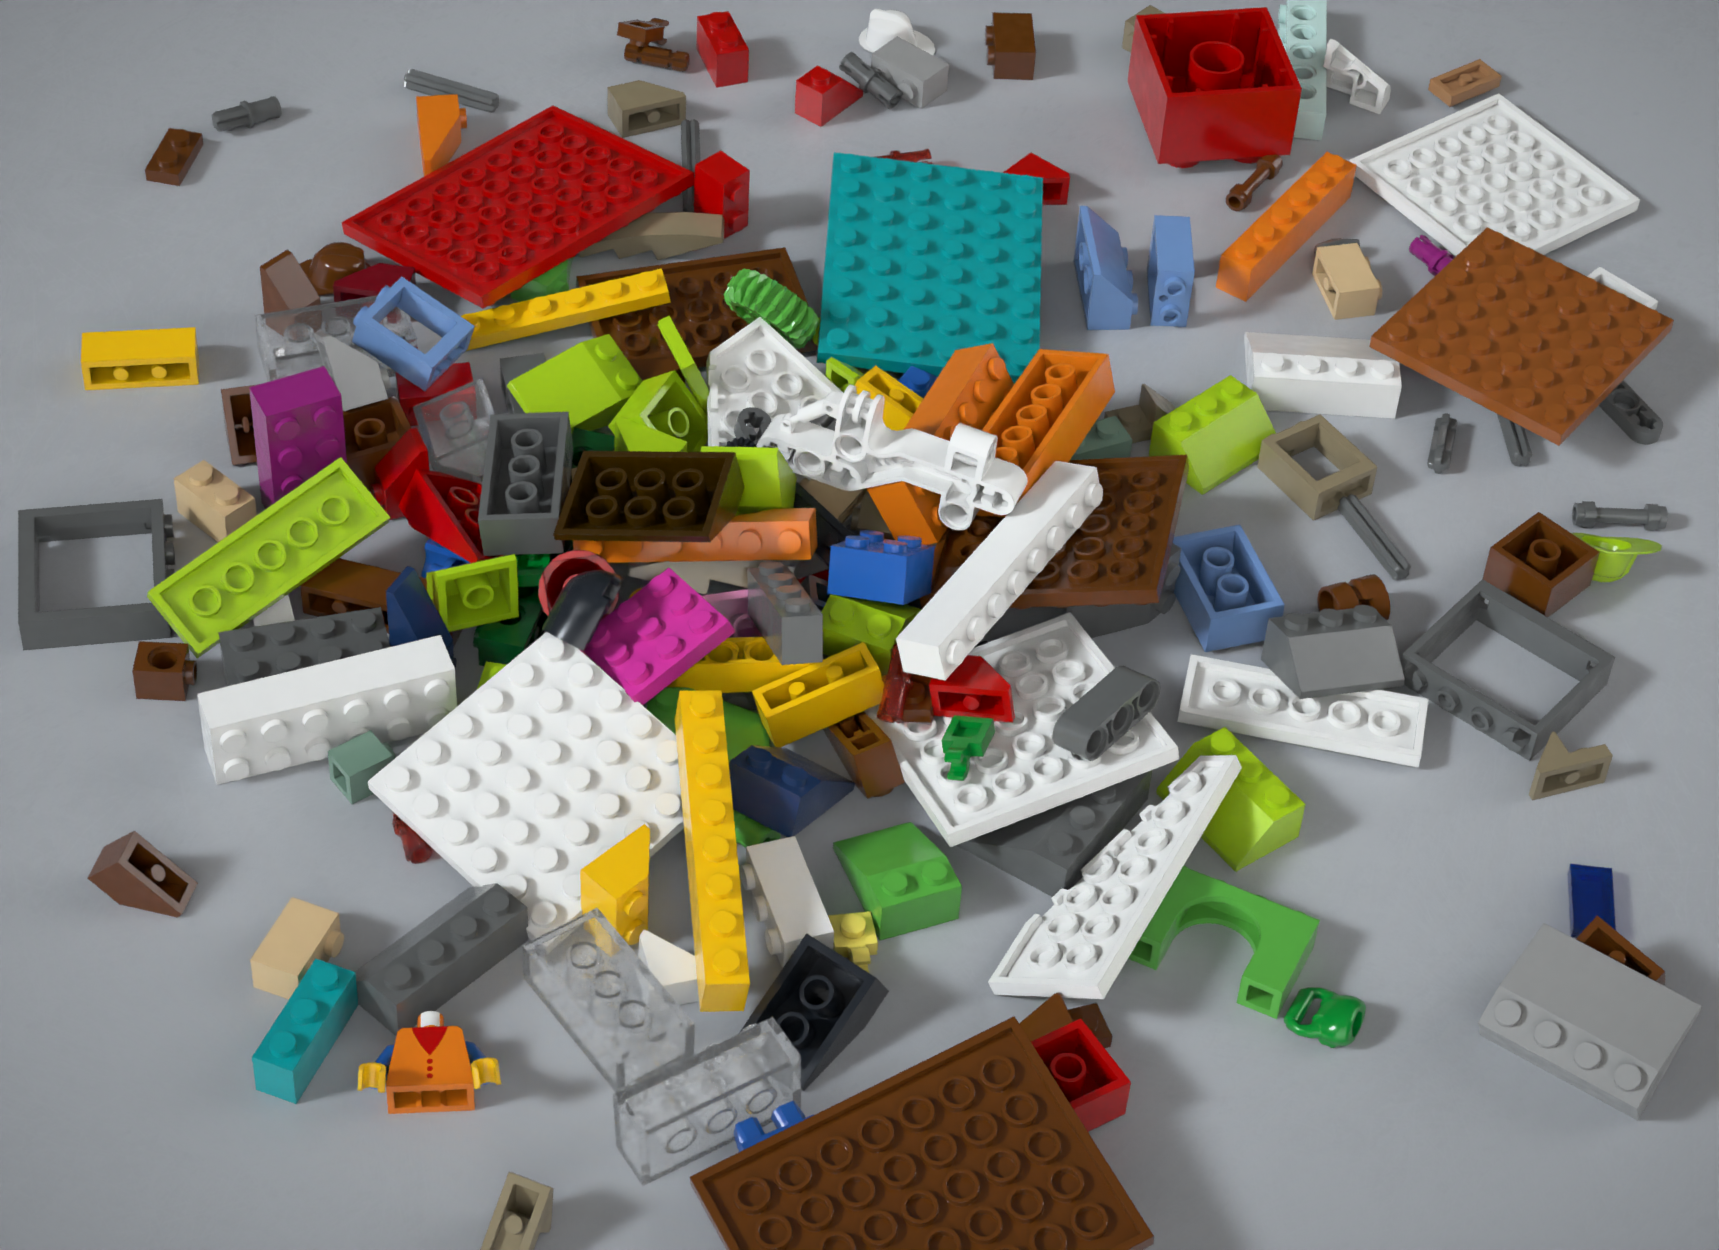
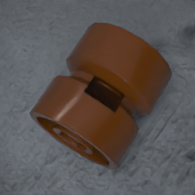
[1317,574,1390,620]

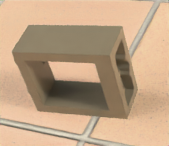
[1257,414,1377,521]

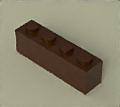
[300,558,463,648]

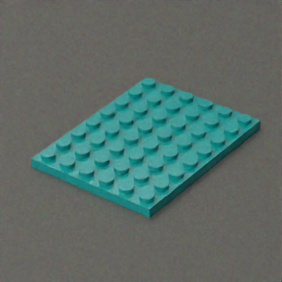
[816,152,1043,384]

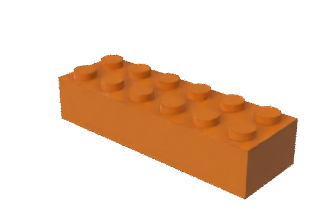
[866,343,1014,545]
[976,349,1115,517]

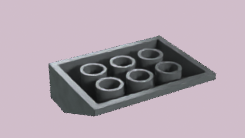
[956,770,1152,897]

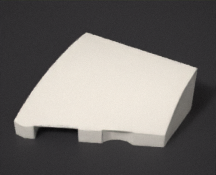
[1323,39,1391,114]

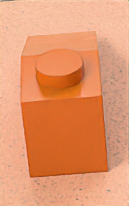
[416,94,467,176]

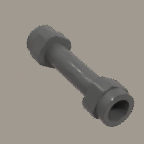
[1572,501,1668,530]

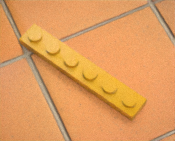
[461,268,671,351]

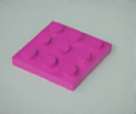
[579,568,735,705]

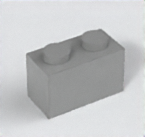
[871,36,949,109]

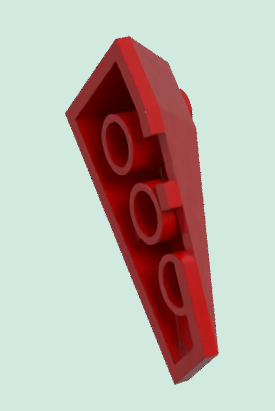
[398,468,504,563]

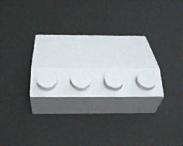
[1244,332,1402,419]

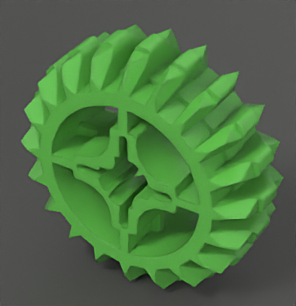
[723,269,819,349]

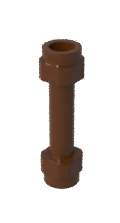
[1226,155,1283,211]

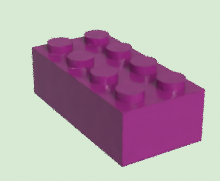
[249,366,347,509]

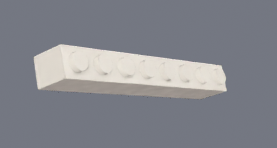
[896,461,1103,680]

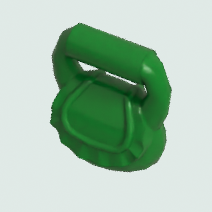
[1284,987,1366,1048]

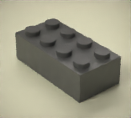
[478,412,574,556]
[218,607,390,686]

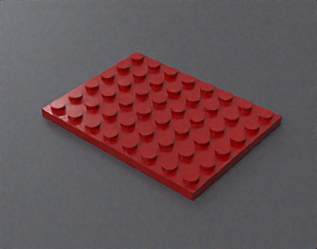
[342,105,695,309]

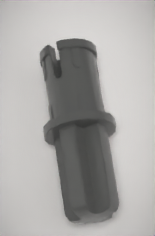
[212,96,282,132]

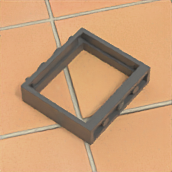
[18,499,175,651]
[1401,579,1615,761]

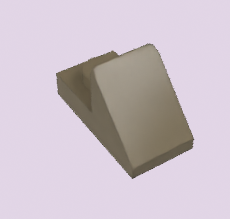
[1104,384,1175,444]
[1529,731,1613,801]
[480,1172,554,1250]

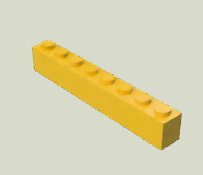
[675,690,750,1012]

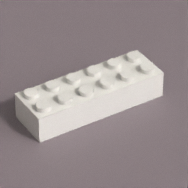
[197,635,457,785]

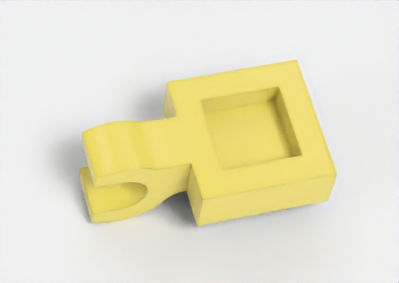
[828,911,878,973]

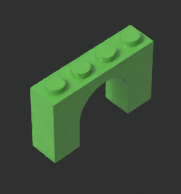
[1128,865,1320,1019]

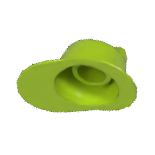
[1571,532,1662,582]

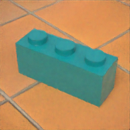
[252,958,358,1104]

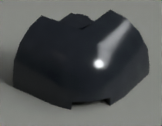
[542,569,625,651]

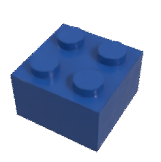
[827,530,935,605]

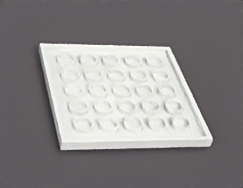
[1350,93,1640,256]
[865,612,1179,847]
[368,632,684,951]

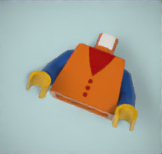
[358,1011,501,1114]

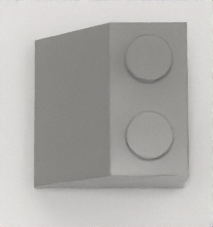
[314,331,391,411]

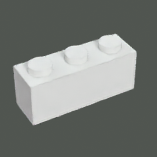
[740,836,834,969]

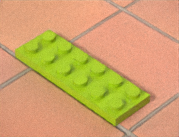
[147,457,390,659]

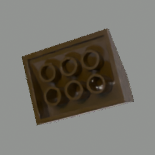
[553,451,745,542]

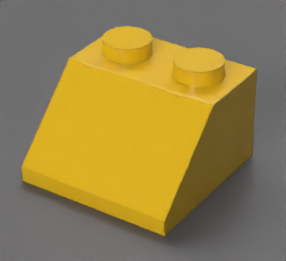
[580,824,650,954]

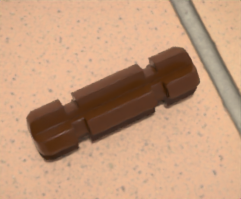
[624,43,690,72]

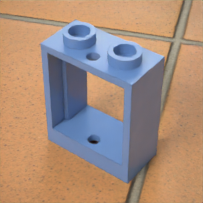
[1147,215,1195,327]
[352,277,475,391]

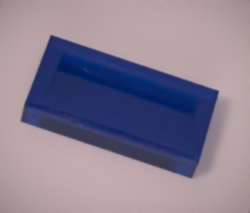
[1567,864,1616,938]

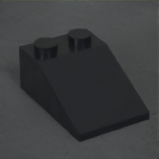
[732,933,889,1091]

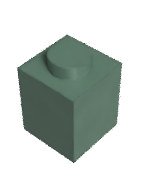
[328,730,396,804]

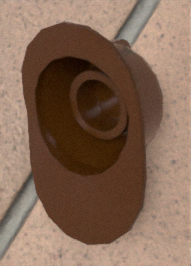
[299,242,370,295]

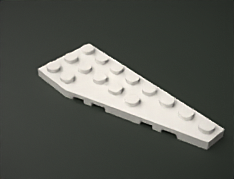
[988,755,1242,999]

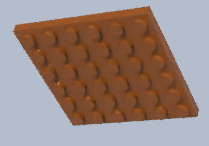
[1369,227,1674,446]

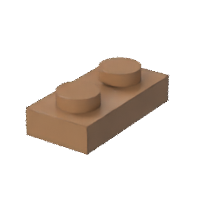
[1428,59,1502,107]

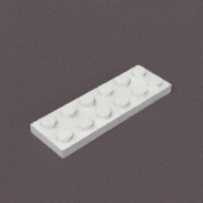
[1177,654,1429,767]

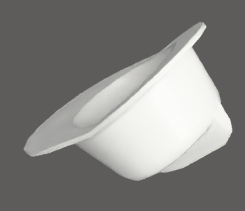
[859,9,935,56]

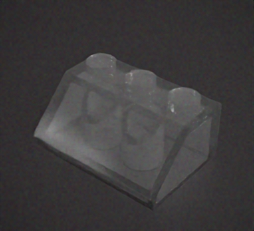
[413,378,499,484]

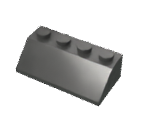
[355,883,528,1036]

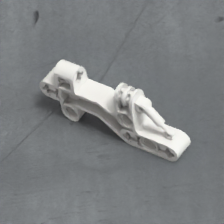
[757,384,1028,531]

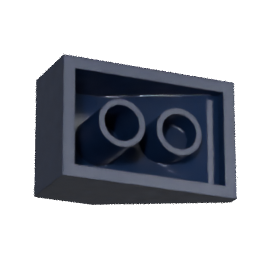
[729,745,855,837]

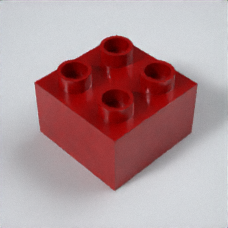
[1127,7,1302,168]

